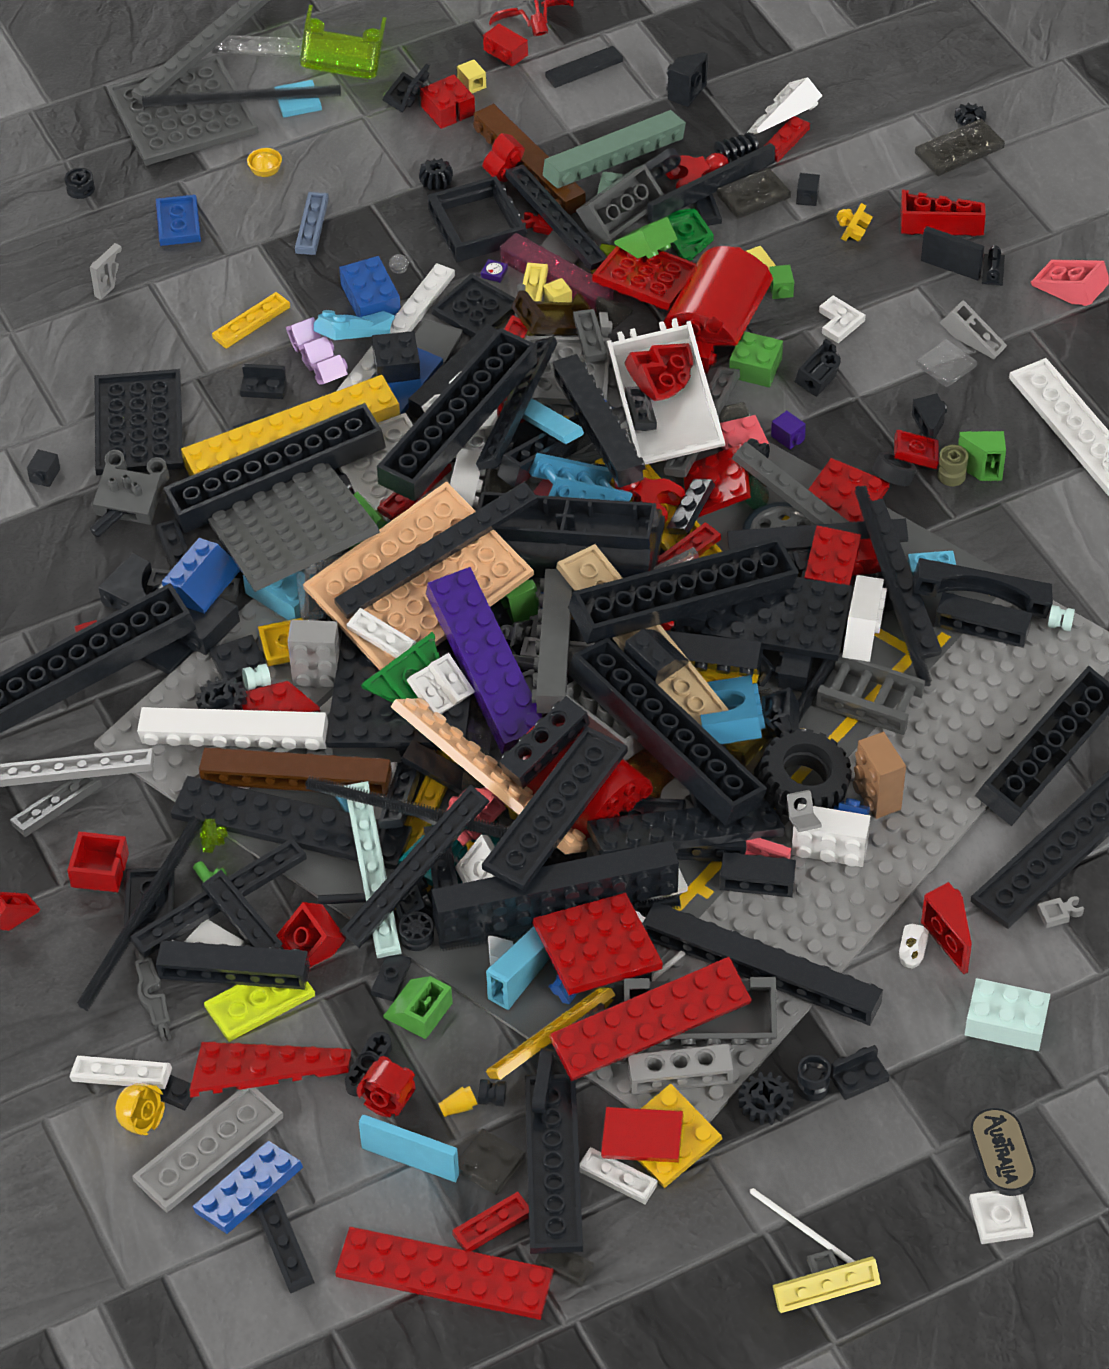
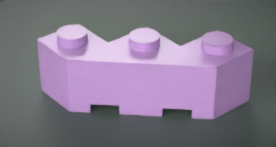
[286,317,348,385]

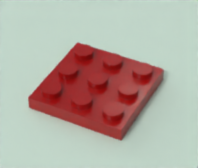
[684,443,751,518]
[808,458,890,522]

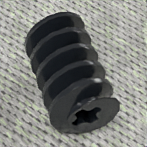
[714,132,759,163]

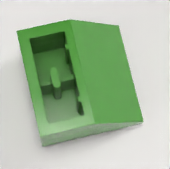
[958,431,1006,481]
[384,976,453,1039]

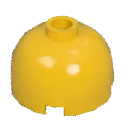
[115,1083,165,1136]

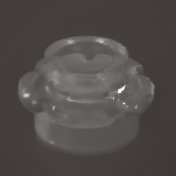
[389,254,409,273]

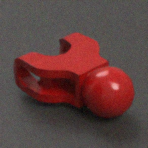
[666,153,729,189]
[614,477,685,523]

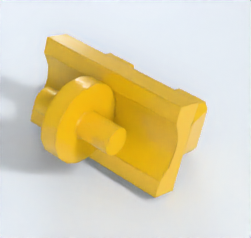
[836,203,873,242]

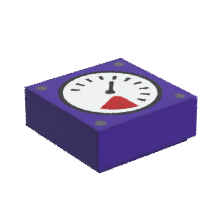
[481,259,508,283]

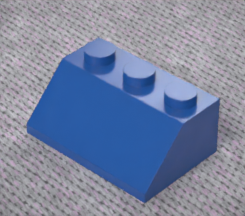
[162,538,240,613]

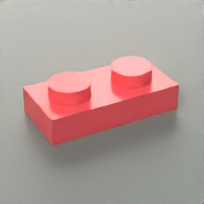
[745,838,791,859]

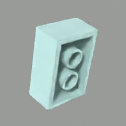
[965,978,1050,1051]

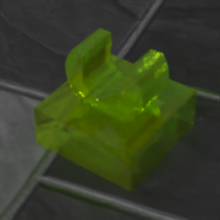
[200,819,228,853]

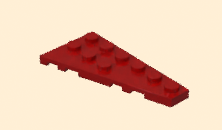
[190,1042,352,1098]

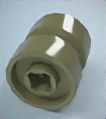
[938,445,968,486]

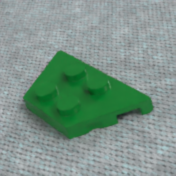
[662,209,714,261]
[361,632,440,703]

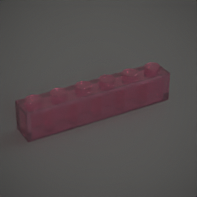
[500,233,614,315]

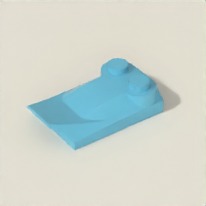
[314,310,395,340]

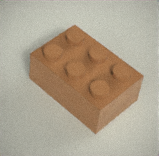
[853,731,906,819]

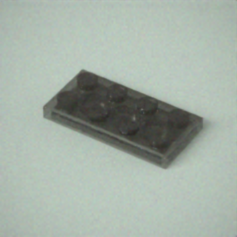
[915,119,1005,176]

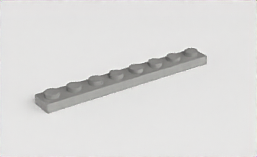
[0,748,154,787]

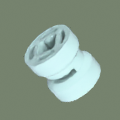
[1048,605,1075,631]
[242,664,271,691]

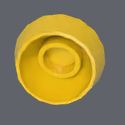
[247,148,282,177]

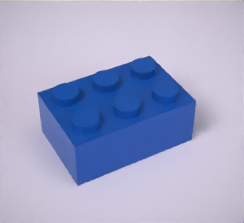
[339,256,401,317]

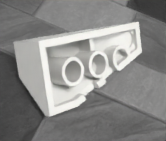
[747,77,822,134]

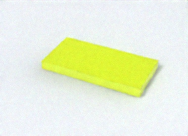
[204,981,315,1042]

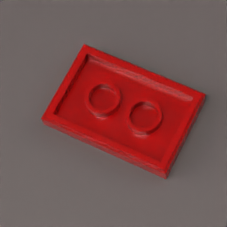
[601,1107,684,1163]

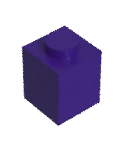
[771,410,806,450]

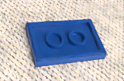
[156,195,201,246]

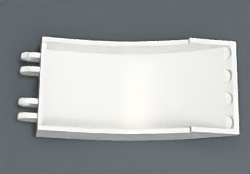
[607,318,725,465]

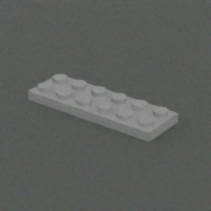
[132,1088,283,1213]

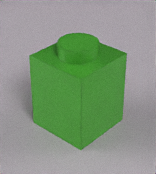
[769,265,794,299]

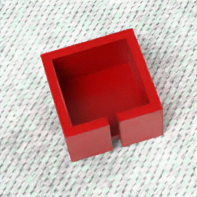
[420,74,475,129]
[67,831,129,892]

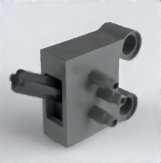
[90,450,170,537]

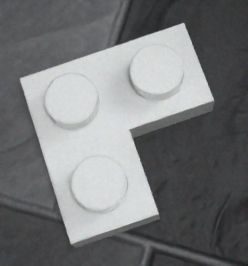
[819,296,865,343]

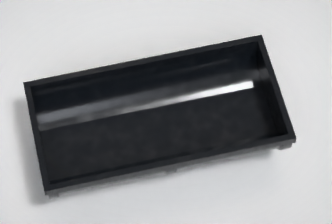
[477,492,665,583]

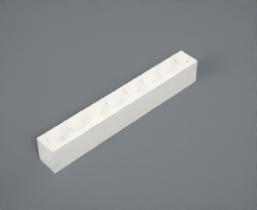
[137,707,328,750]

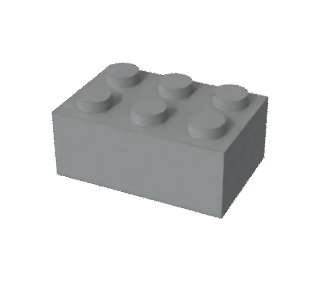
[288,620,340,687]

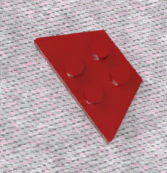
[242,681,321,712]

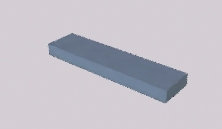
[295,192,329,255]

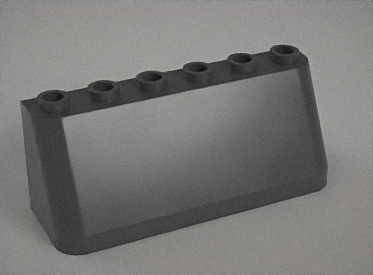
[624,977,777,1046]

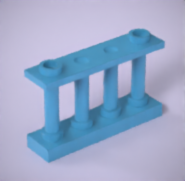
[529,453,633,501]

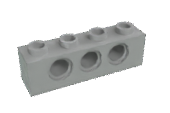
[628,1044,733,1095]

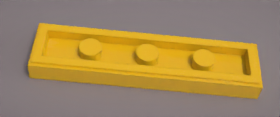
[212,292,290,349]

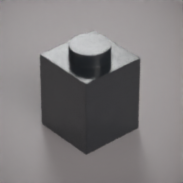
[796,173,820,206]
[27,449,60,487]

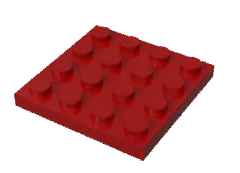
[592,246,696,311]
[533,893,663,995]

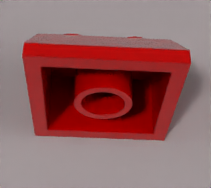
[276,902,346,968]

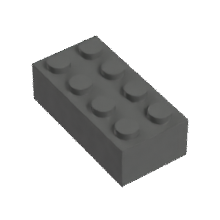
[576,164,664,245]

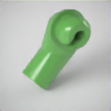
[193,861,227,883]

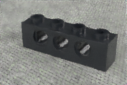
[499,696,590,789]

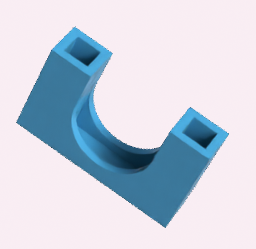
[700,675,765,744]

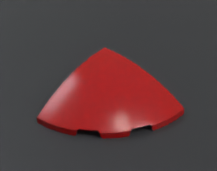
[624,343,693,401]

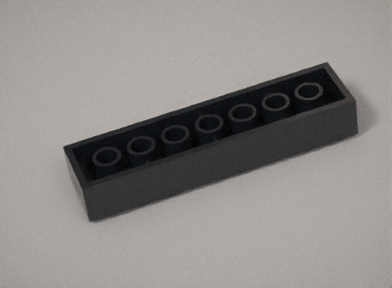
[975,665,1109,826]

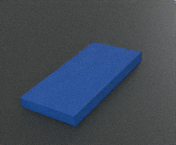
[387,347,443,415]

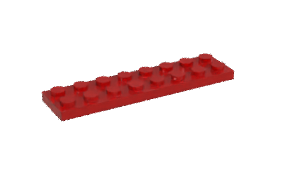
[549,957,752,1082]
[335,1227,553,1320]

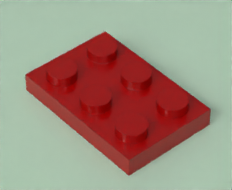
[804,525,861,585]

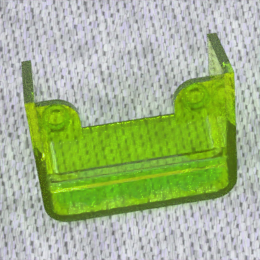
[300,5,386,79]

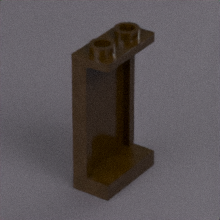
[511,290,599,335]

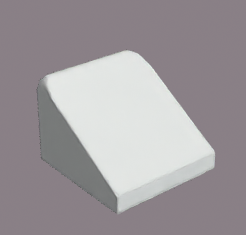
[488,936,513,966]

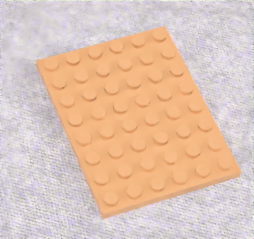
[303,482,534,670]

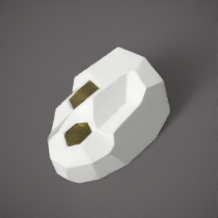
[899,924,929,969]

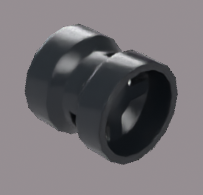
[478,1079,507,1107]

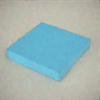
[274,80,322,118]

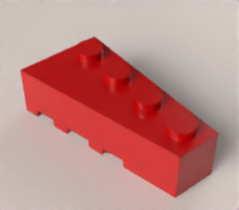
[900,189,986,236]

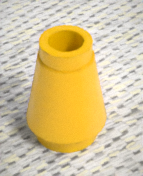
[438,1086,478,1117]

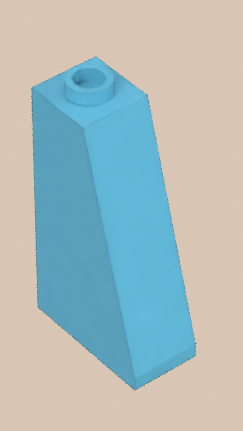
[486,926,550,1010]

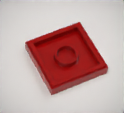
[894,430,939,469]

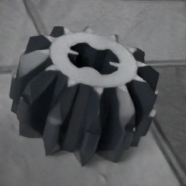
[419,158,453,191]

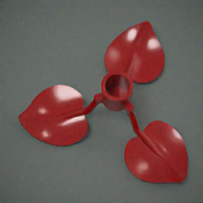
[489,0,574,36]

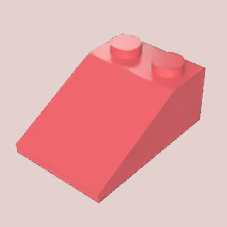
[1031,260,1109,306]

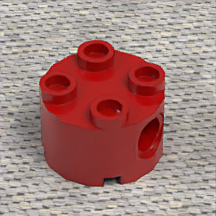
[356,1056,416,1117]

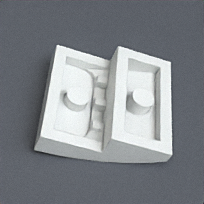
[407,653,475,714]

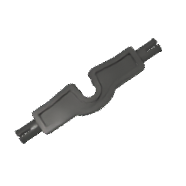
[134,948,172,1041]

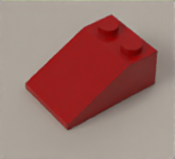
[921,882,972,975]

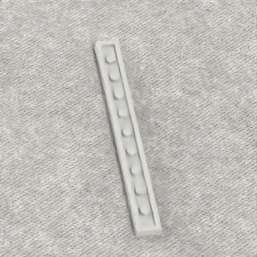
[337,263,455,391]

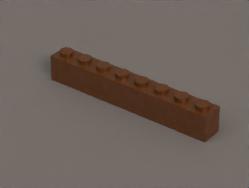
[473,103,586,215]
[199,747,393,796]

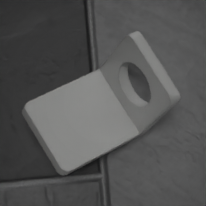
[787,790,822,832]

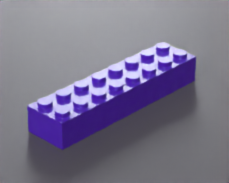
[426,567,543,754]

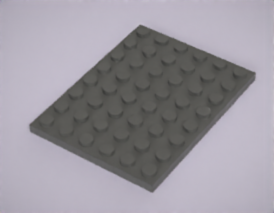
[208,463,380,592]

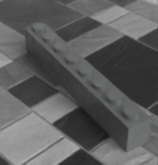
[532,569,573,713]

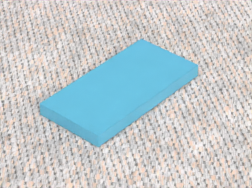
[359,1115,459,1182]

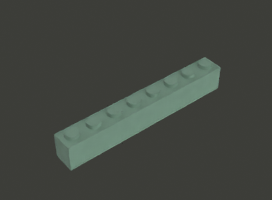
[543,110,686,189]

